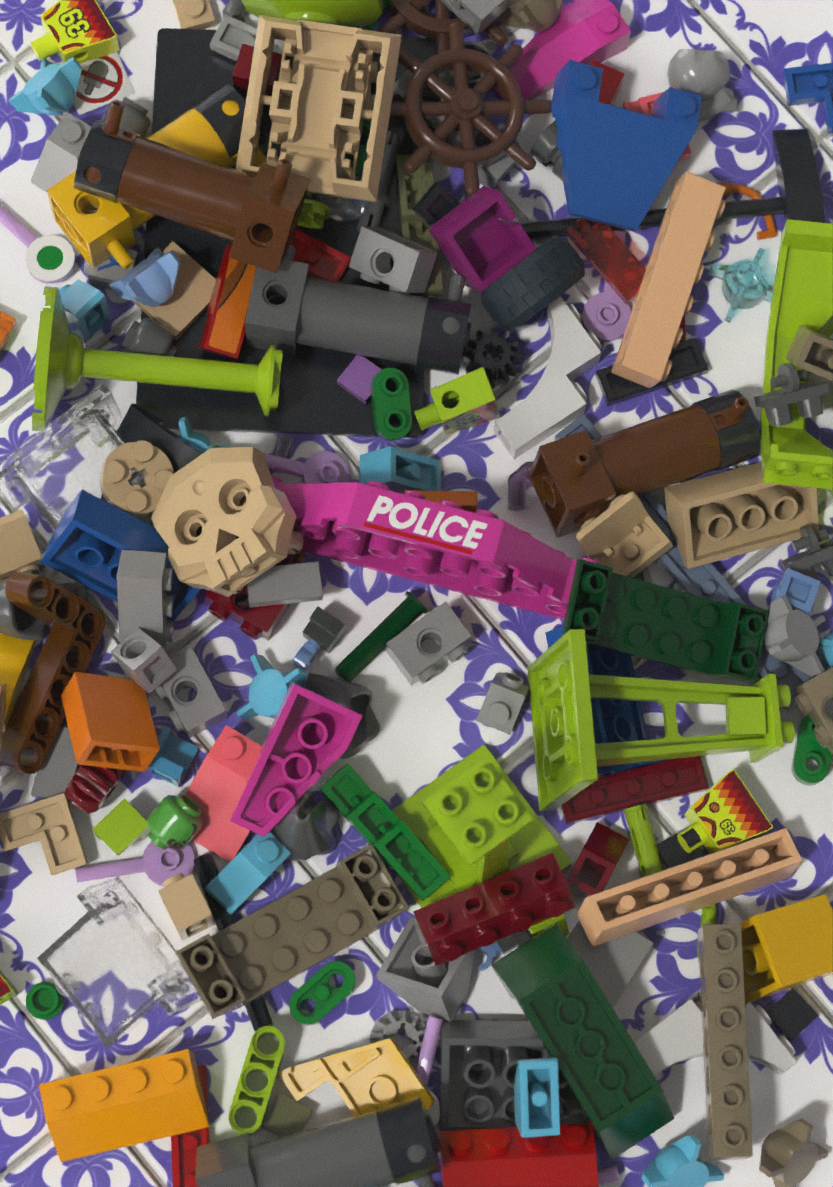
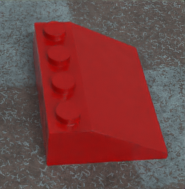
[439,1123,599,1187]

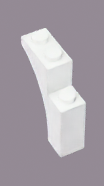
[493,296,602,460]
[634,999,797,1076]

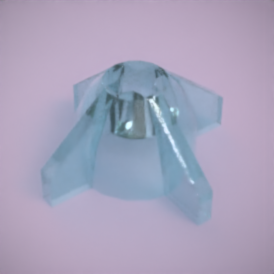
[708,247,773,323]

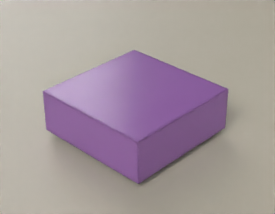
[337,355,382,405]

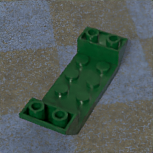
[562,559,770,683]
[491,924,675,1160]

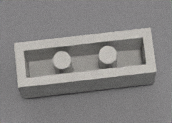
[117,550,174,650]

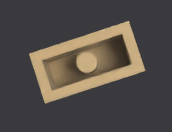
[158,873,216,941]

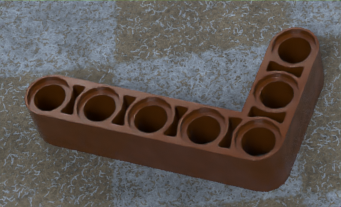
[0,572,105,775]

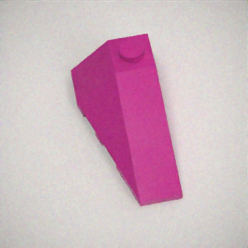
[493,0,631,100]
[230,682,363,837]

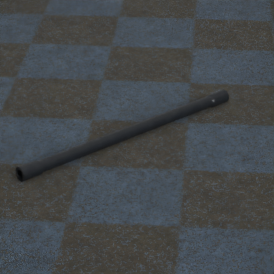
[440,193,823,251]

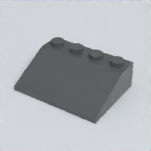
[440,1020,591,1131]

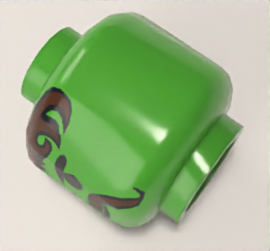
[147,794,202,850]

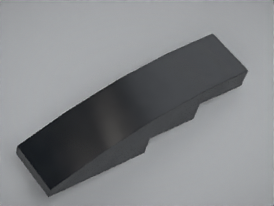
[772,129,826,223]

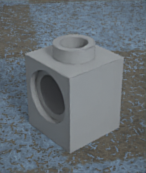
[111,627,177,694]

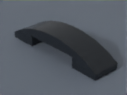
[115,403,245,505]

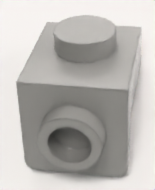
[476,672,529,735]

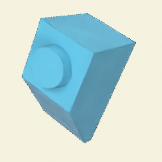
[59,279,111,343]
[360,446,441,494]
[204,832,291,914]
[514,1058,560,1138]

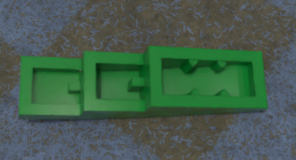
[318,763,450,901]

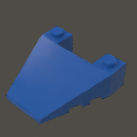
[551,60,702,232]

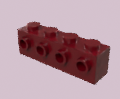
[413,853,576,966]

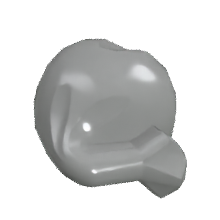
[667,49,737,122]

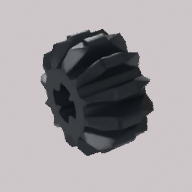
[462,326,523,389]

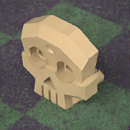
[151,447,304,597]

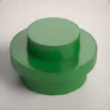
[26,982,64,1020]

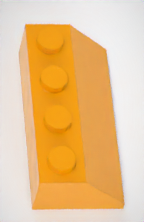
[39,1049,210,1162]

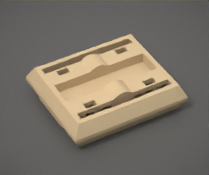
[236,15,402,202]

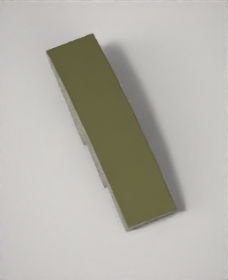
[396,154,443,298]

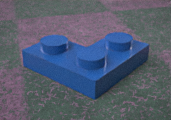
[782,63,833,134]

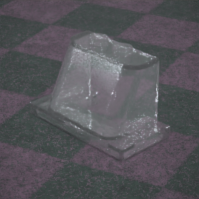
[0,384,146,532]
[37,876,202,1047]

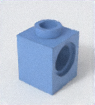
[767,568,821,615]

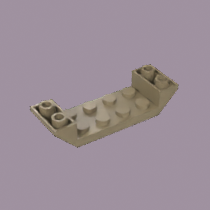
[175,843,409,1019]

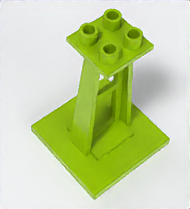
[527,629,795,811]
[392,744,573,908]

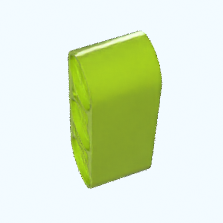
[228,1026,286,1136]

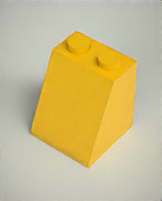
[739,894,833,1005]

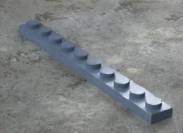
[554,414,810,712]

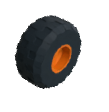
[481,235,585,332]

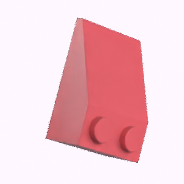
[185,725,262,863]

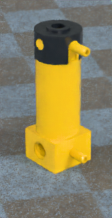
[47,84,267,269]

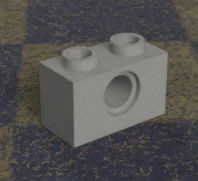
[349,226,438,294]
[386,601,472,686]
[155,647,228,738]

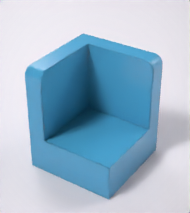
[146,726,198,787]

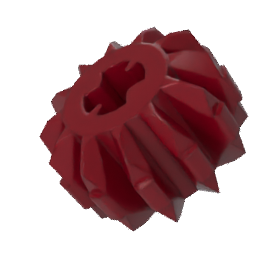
[65,765,125,814]

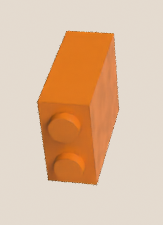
[61,672,160,772]

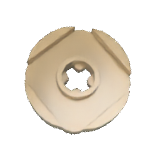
[100,440,174,516]

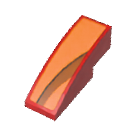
[198,245,256,359]

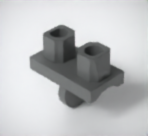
[754,363,830,426]
[779,524,833,580]

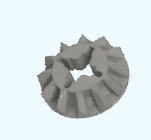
[370,1010,426,1068]

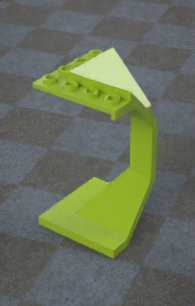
[759,219,833,496]

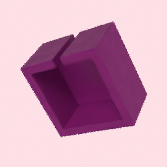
[428,186,536,292]

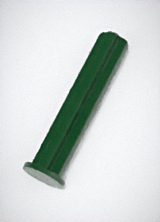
[335,591,428,682]

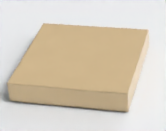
[132,241,216,340]

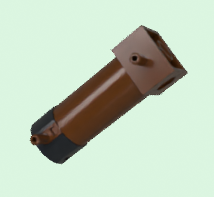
[74,101,311,274]
[528,389,761,538]

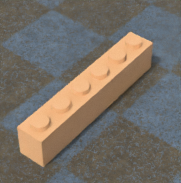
[611,171,726,388]
[577,828,802,947]

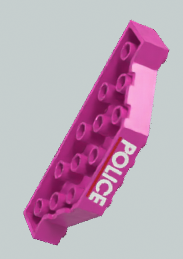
[243,475,601,621]

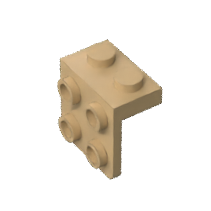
[576,491,673,578]

